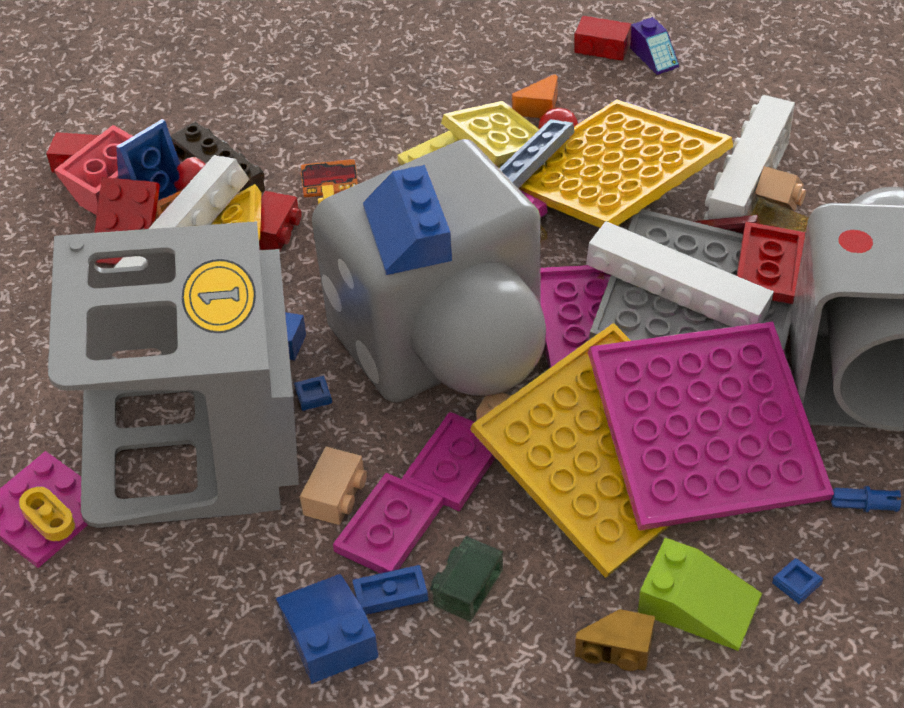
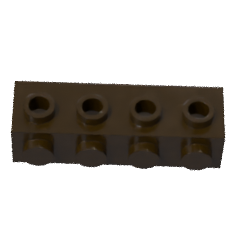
[171,121,265,193]

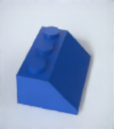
[363,165,452,275]

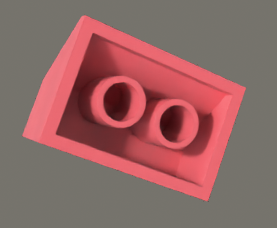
[55,125,133,216]

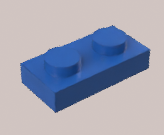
[352,565,428,615]

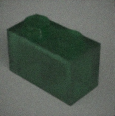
[430,536,503,622]

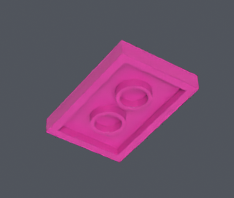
[401,412,495,511]
[333,473,443,573]

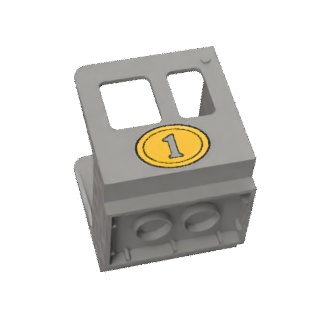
[48,221,299,528]

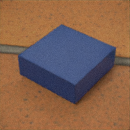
[294,375,332,411]
[772,558,823,604]

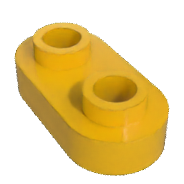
[19,487,75,541]

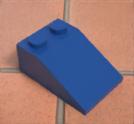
[116,119,180,201]
[276,574,379,684]

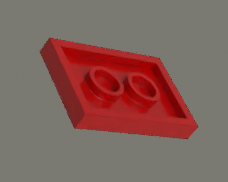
[94,177,160,265]
[736,222,805,304]

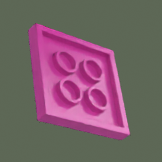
[0,451,88,568]

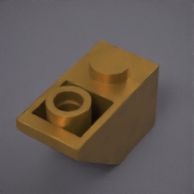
[575,609,655,671]

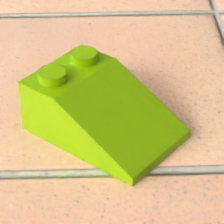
[638,538,762,651]

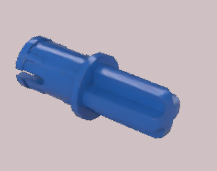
[831,486,901,513]

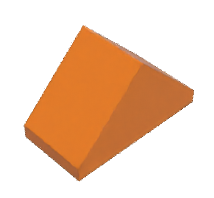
[512,74,558,118]

